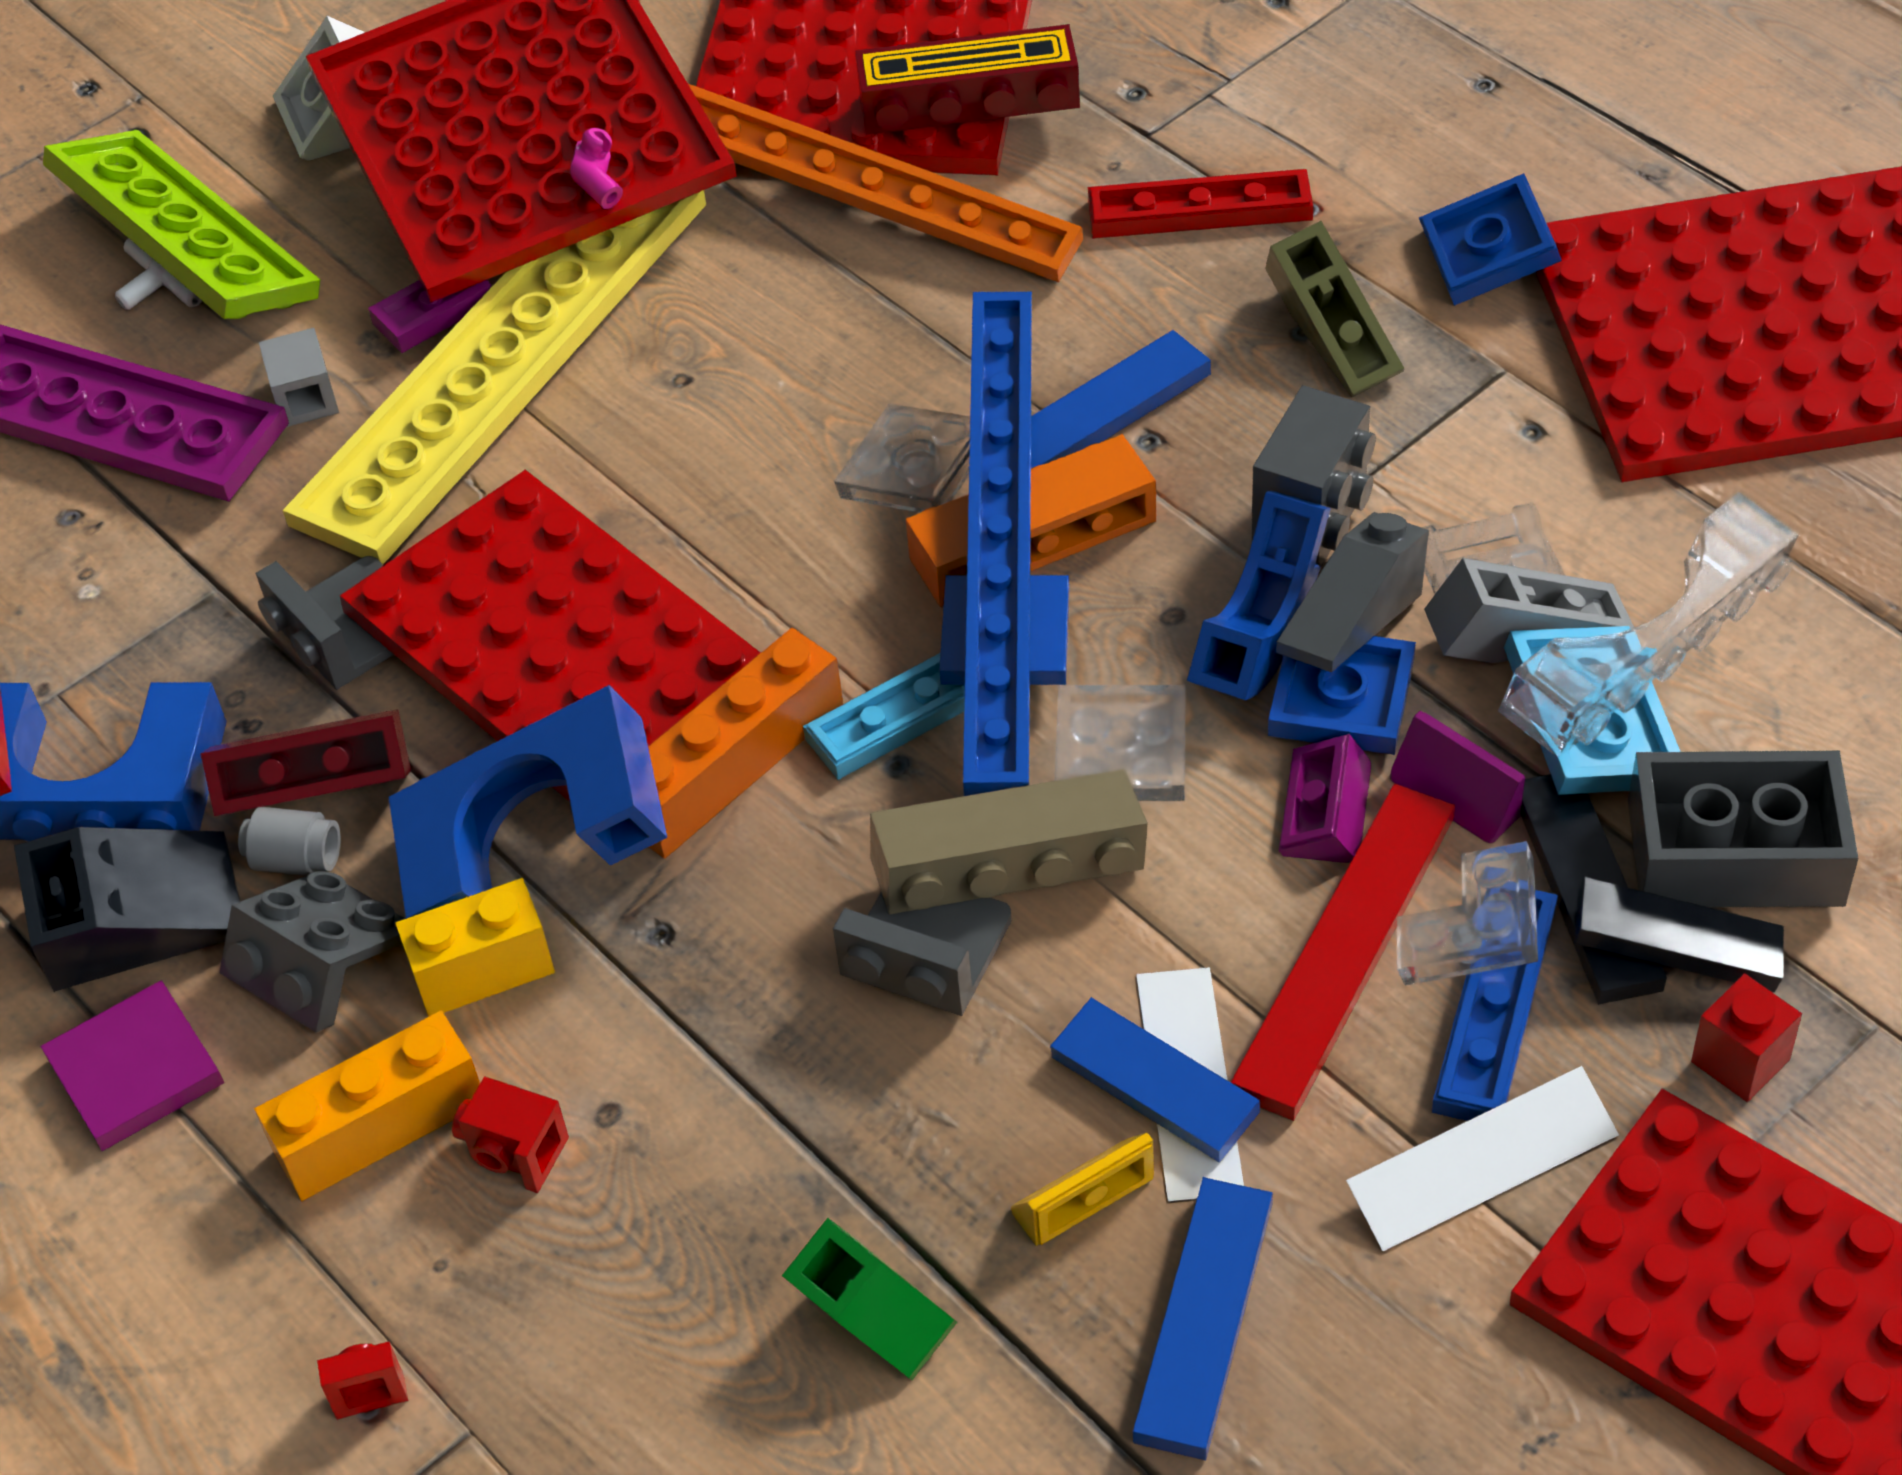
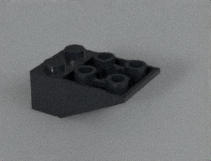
[14,827,241,992]

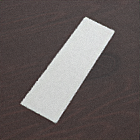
[1136,967,1244,1202]
[1346,1066,1619,1251]

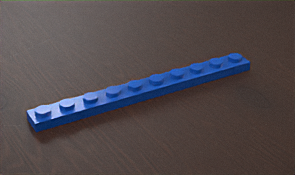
[963,291,1032,796]

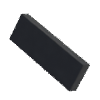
[1574,877,1784,993]

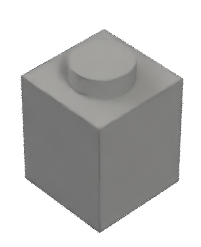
[259,328,339,427]

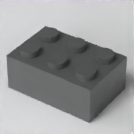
[1628,750,1859,907]

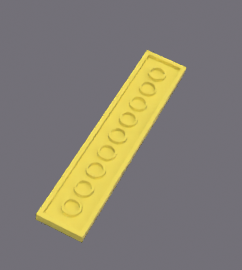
[283,190,706,564]

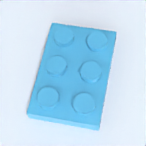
[1504,626,1681,795]

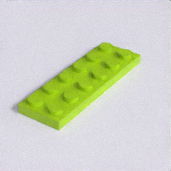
[43,130,321,319]

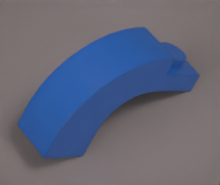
[1187,491,1331,700]

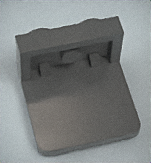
[255,556,394,690]
[219,871,406,1033]
[833,892,1012,1016]

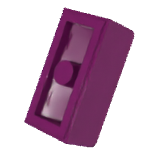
[1390,711,1525,844]
[1278,734,1371,863]

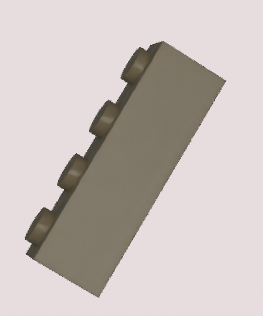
[870,769,1148,915]

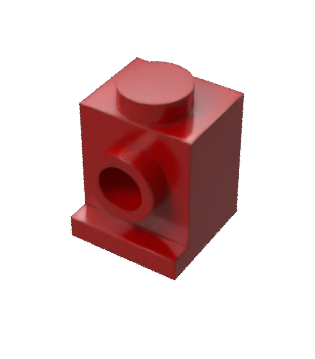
[452,1076,569,1193]

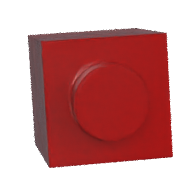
[1691,973,1803,1103]

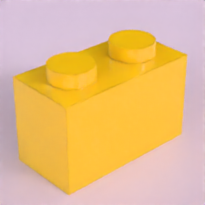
[395,878,555,1017]

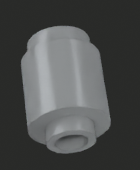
[238,807,341,876]

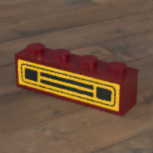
[855,24,1080,135]

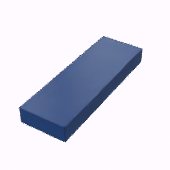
[1050,997,1260,1163]

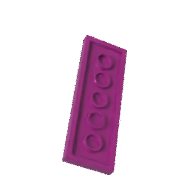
[0,324,289,502]

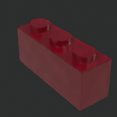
[200,709,411,816]

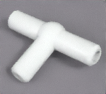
[115,238,202,310]

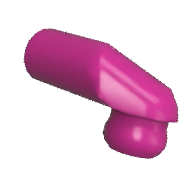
[570,128,623,209]

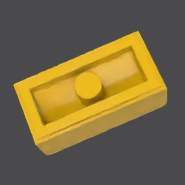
[1011,1132,1154,1246]

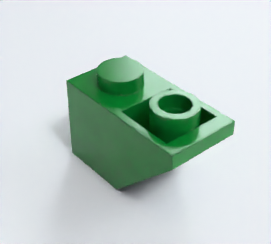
[781,1218,958,1380]

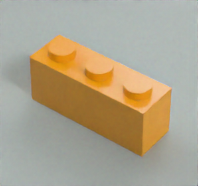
[254,1010,480,1202]

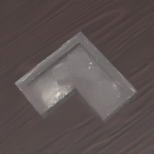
[1397,841,1538,986]

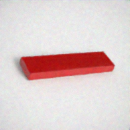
[1087,169,1313,239]

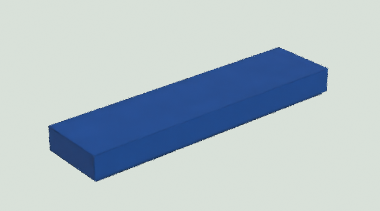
[1031,330,1211,469]
[1432,881,1558,1121]
[1133,1177,1273,1461]

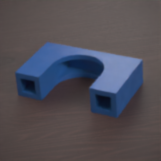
[0,682,227,841]
[389,685,667,918]

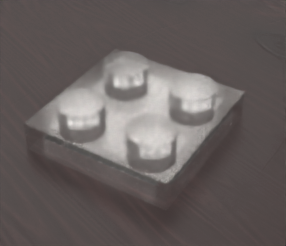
[834,403,970,513]
[1054,685,1186,801]

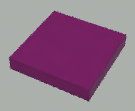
[40,980,224,1151]

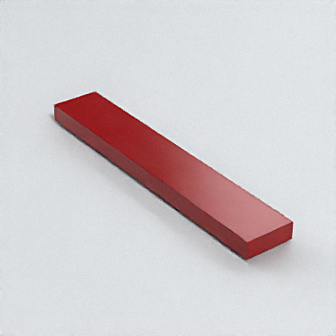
[1231,783,1455,1121]

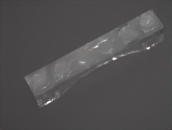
[1498,492,1799,758]

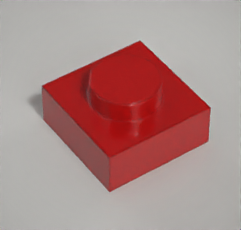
[317,1341,409,1420]

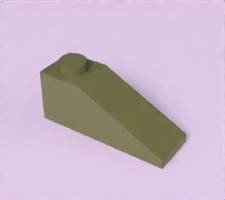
[1265,221,1404,397]

